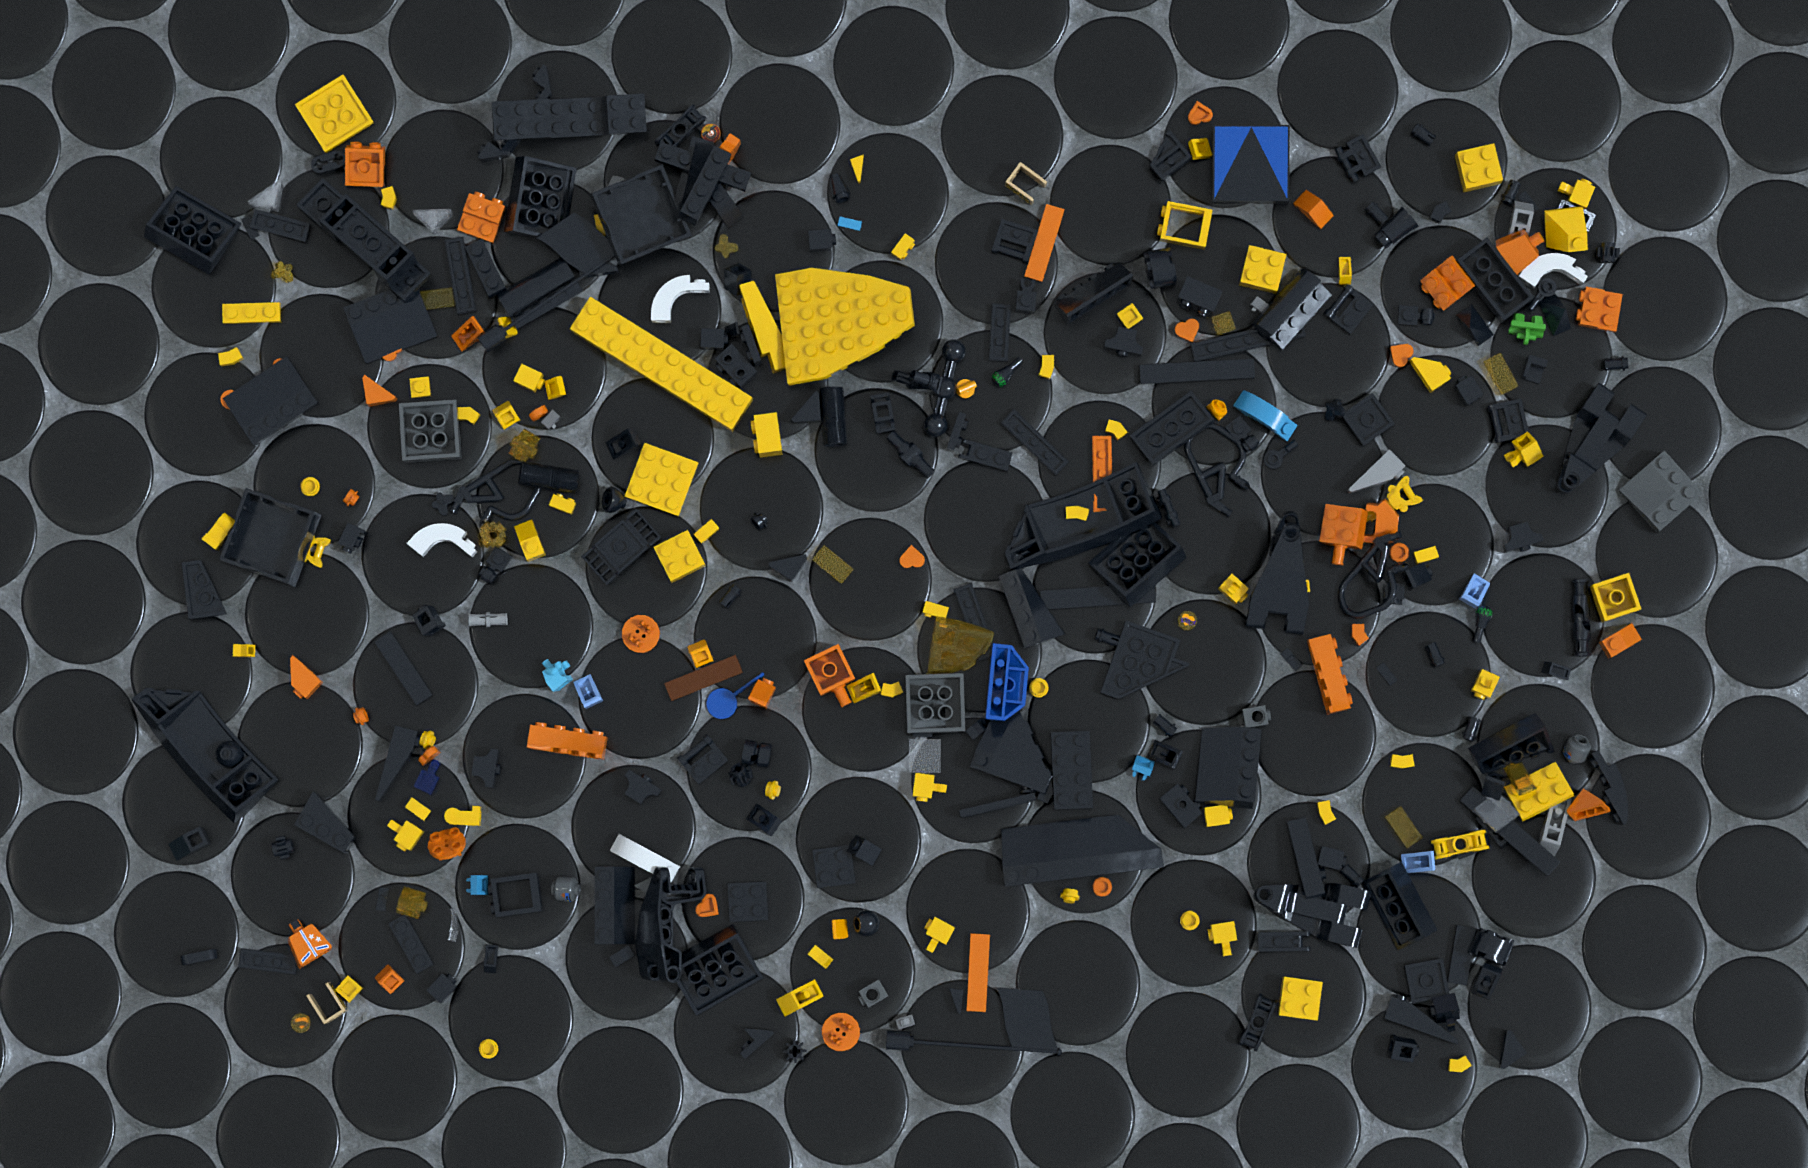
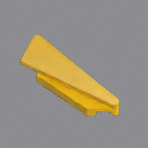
[739,281,786,374]

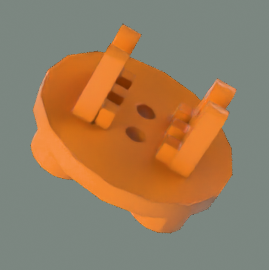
[622,615,660,653]
[428,827,466,861]
[822,1013,860,1051]

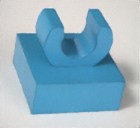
[1132,755,1155,780]
[466,875,488,895]

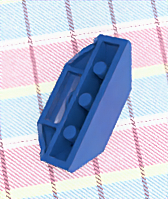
[985,643,1029,721]

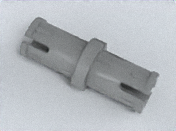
[469,612,508,627]

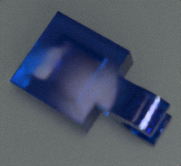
[414,759,441,795]

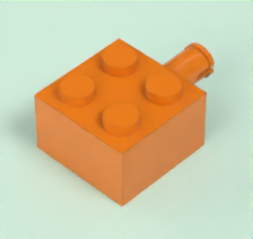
[1319,504,1368,565]
[804,644,855,707]

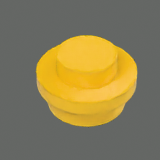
[300,477,320,496]
[1029,678,1049,698]
[419,731,436,750]
[765,780,781,800]
[1060,888,1080,904]
[1180,911,1200,930]
[479,1039,498,1059]

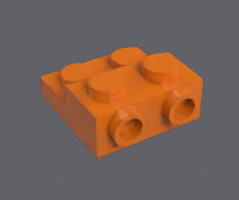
[345,142,385,187]
[457,191,506,243]
[1420,255,1476,311]
[1576,287,1623,332]

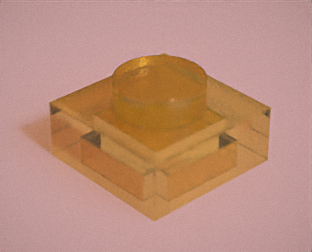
[1211,311,1236,336]

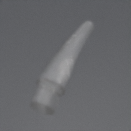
[448,908,459,942]

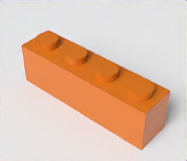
[1307,634,1353,715]
[527,722,608,760]

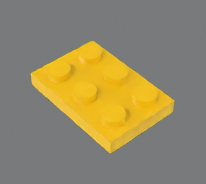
[1504,762,1574,822]

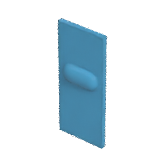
[838,217,862,231]

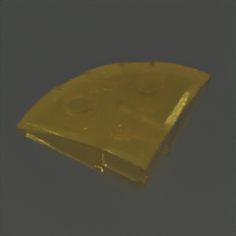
[927,616,994,674]

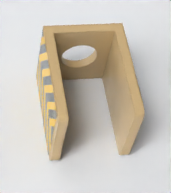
[1005,162,1047,205]
[306,982,348,1024]

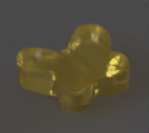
[715,234,739,258]
[271,261,293,283]

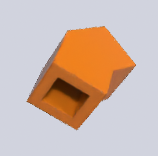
[1351,624,1369,646]

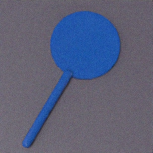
[706,673,764,719]

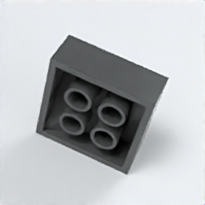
[399,400,462,463]
[1618,450,1703,533]
[906,673,965,733]

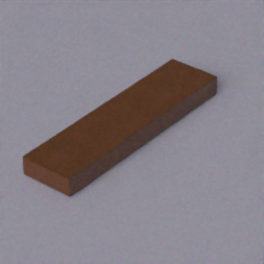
[664,655,743,701]

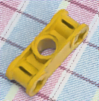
[1431,830,1490,860]

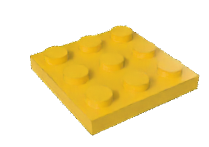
[295,75,374,153]
[625,443,699,517]

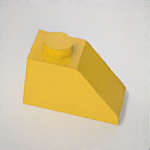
[1409,357,1451,393]
[514,519,546,562]
[776,979,824,1017]

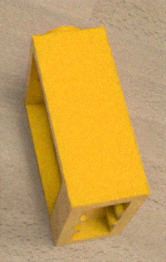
[1157,201,1213,250]

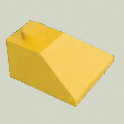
[1544,207,1588,252]

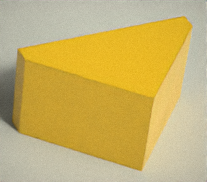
[847,673,881,703]

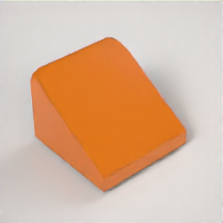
[375,965,404,994]

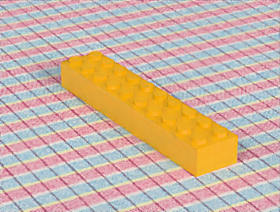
[570,297,753,432]

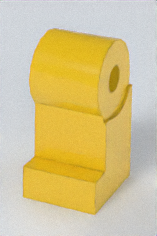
[202,513,235,551]
[444,806,482,826]

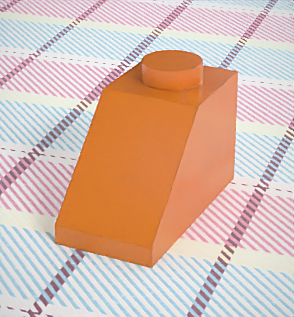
[1599,623,1642,659]
[290,655,323,699]
[748,678,776,709]

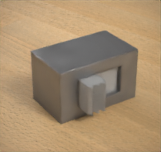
[1250,296,1268,313]
[541,409,561,430]
[895,1015,915,1030]

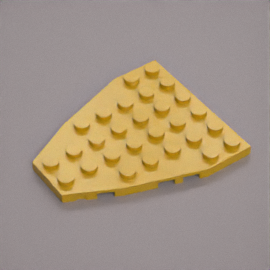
[775,268,915,385]

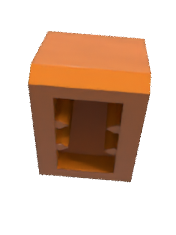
[1293,190,1334,230]
[451,316,484,351]
[362,375,397,407]
[1567,788,1610,821]

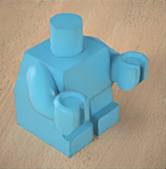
[542,659,573,692]

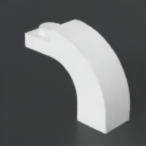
[1518,253,1588,289]
[651,275,710,323]
[407,523,477,558]
[610,834,680,882]

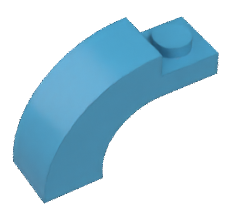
[1233,390,1298,441]

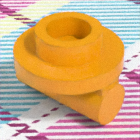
[956,379,977,398]
[1206,399,1227,421]

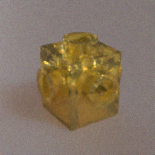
[509,428,541,462]
[479,521,507,549]
[396,887,428,919]

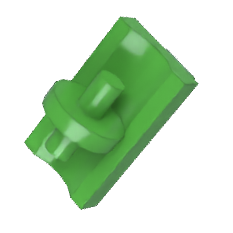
[1508,313,1546,345]

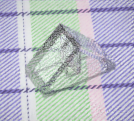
[248,180,284,212]
[413,209,453,235]

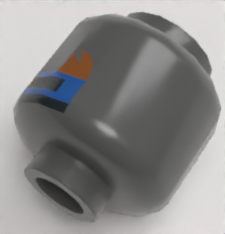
[1563,734,1591,764]
[551,876,581,902]

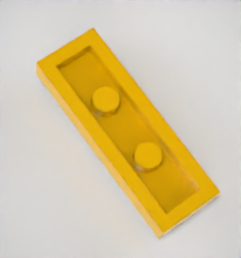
[222,302,281,324]

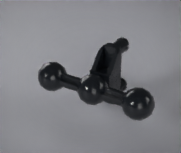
[892,339,966,437]

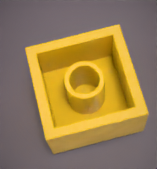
[1455,143,1503,192]
[1239,245,1286,294]
[751,412,783,458]
[654,530,706,583]
[1589,573,1641,623]
[1278,977,1323,1021]

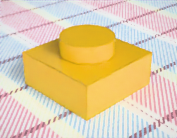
[1188,138,1212,160]
[1117,303,1143,329]
[544,376,566,400]
[410,377,431,398]
[335,975,363,1003]

